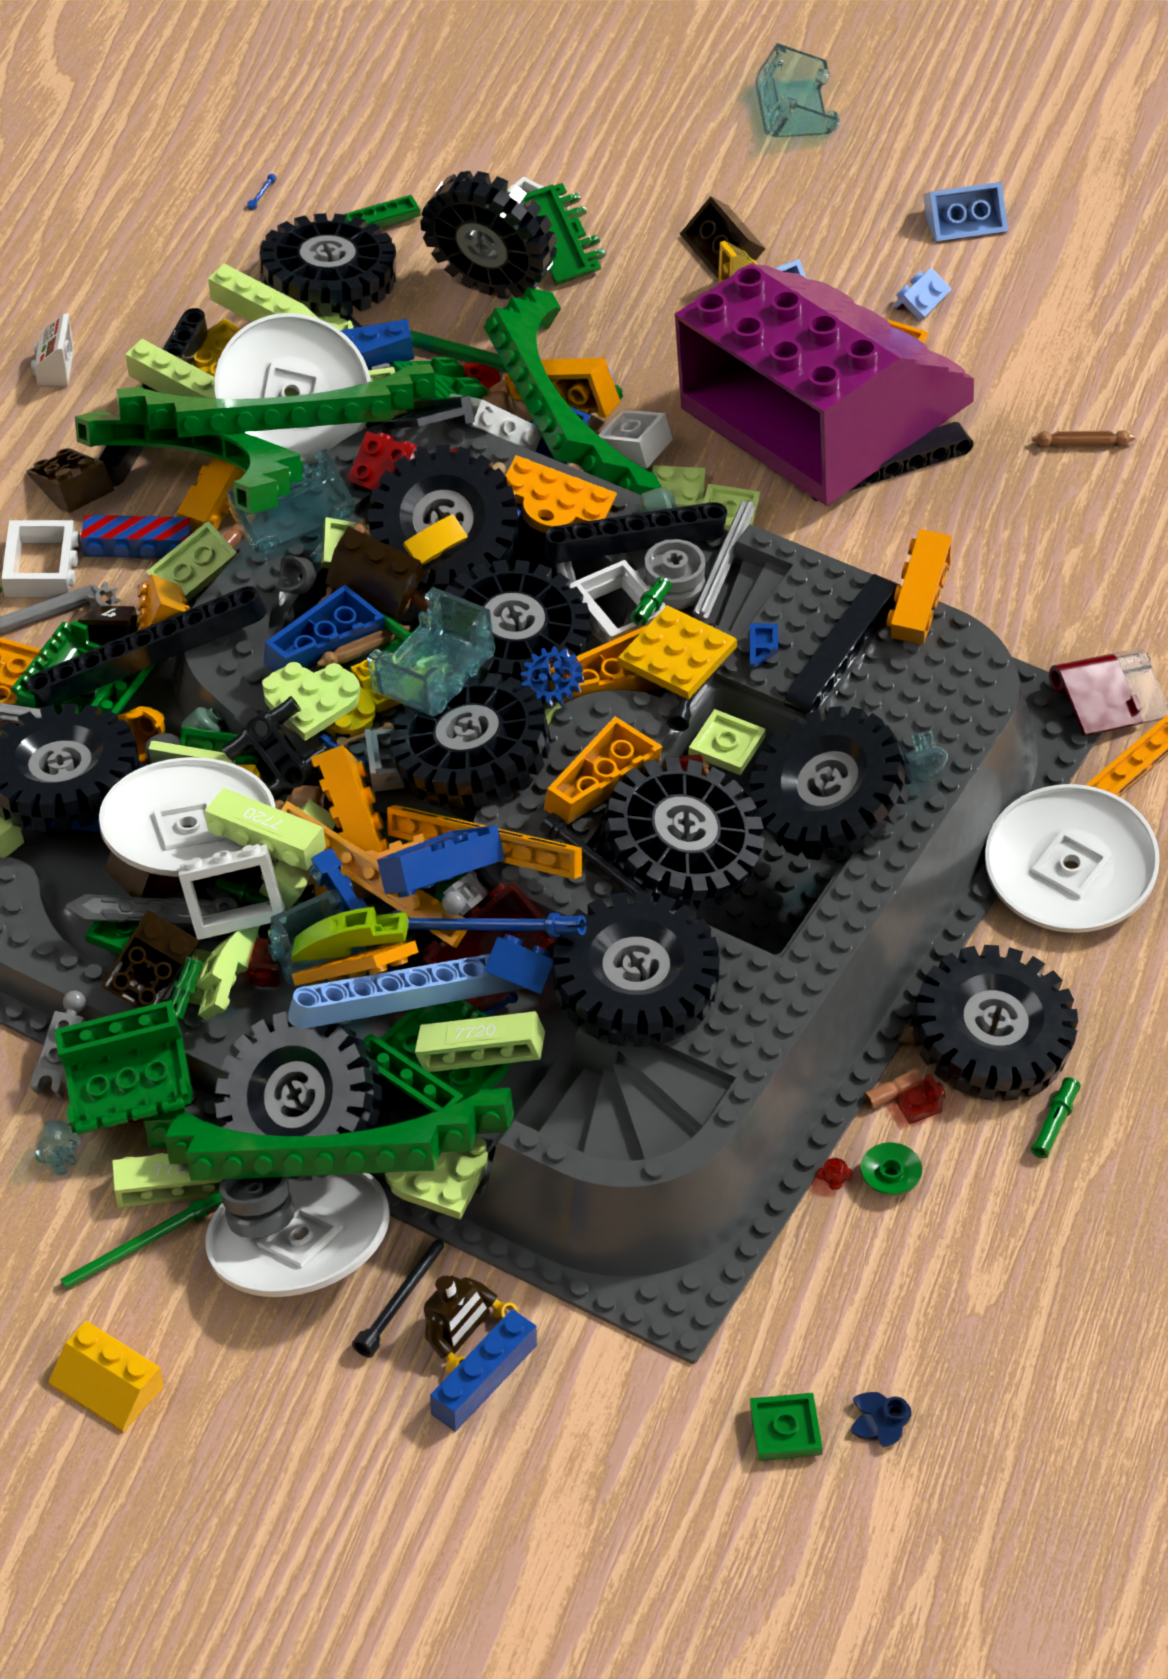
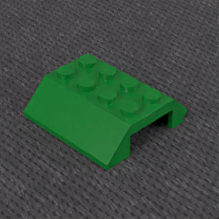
[10,621,155,715]
[54,1000,193,1135]
[363,1000,511,1112]

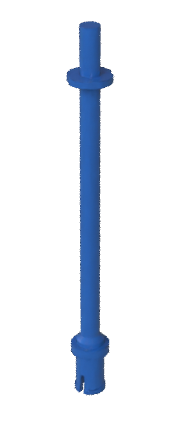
[391,910,587,937]

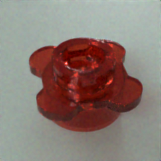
[816,1158,853,1190]

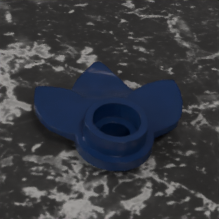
[852,1392,911,1447]

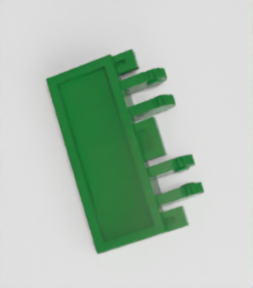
[521,183,607,286]
[391,357,488,400]

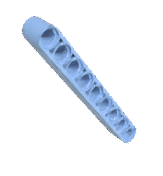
[287,954,525,1028]

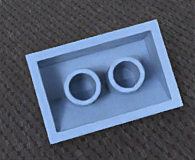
[923,182,1008,242]

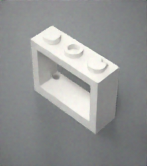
[449,394,542,452]
[1,520,80,597]
[570,560,666,645]
[179,844,285,940]

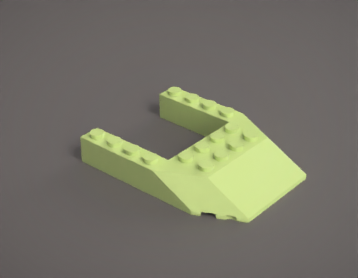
[125,264,319,398]

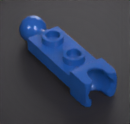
[309,849,376,948]

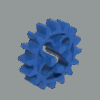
[521,646,584,708]

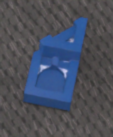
[749,623,778,668]

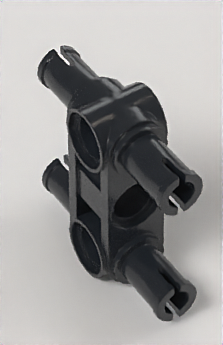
[222,696,331,801]

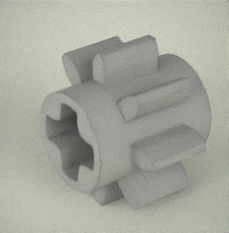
[85,582,121,611]

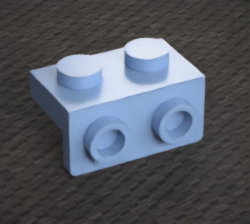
[893,268,952,321]

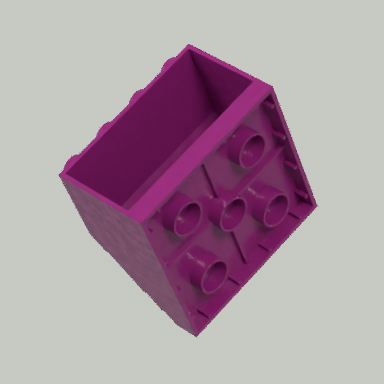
[675,263,974,506]

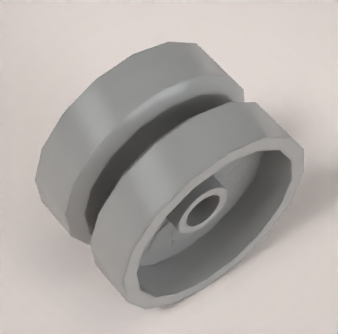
[644,539,705,610]

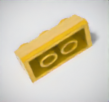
[48,1320,164,1433]

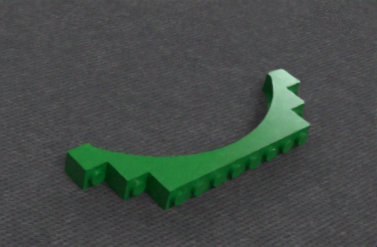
[484,287,662,495]
[116,364,436,438]
[75,410,303,514]
[144,1088,514,1181]

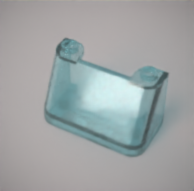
[755,43,840,138]
[227,449,355,555]

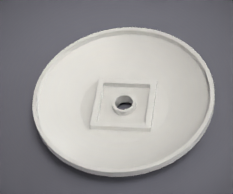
[214,313,371,467]
[99,757,275,877]
[985,784,1160,933]
[205,1173,390,1297]

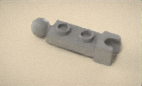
[442,870,491,916]
[30,990,86,1098]

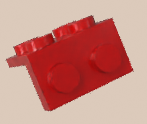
[348,431,417,491]

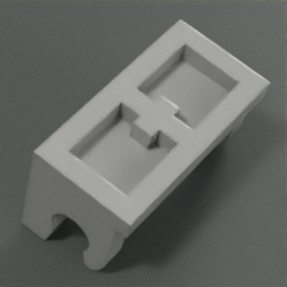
[365,729,404,792]

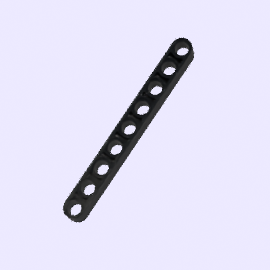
[98,308,208,487]
[27,586,267,708]

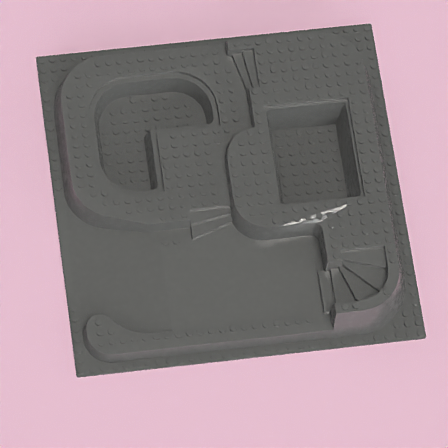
[0,420,1103,1364]

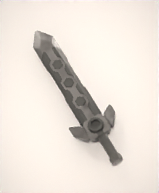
[66,887,237,939]

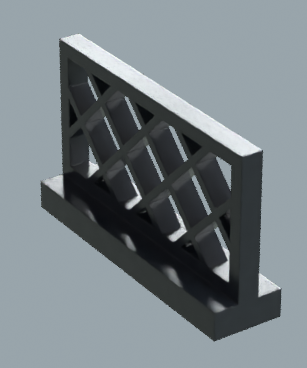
[366,396,475,429]

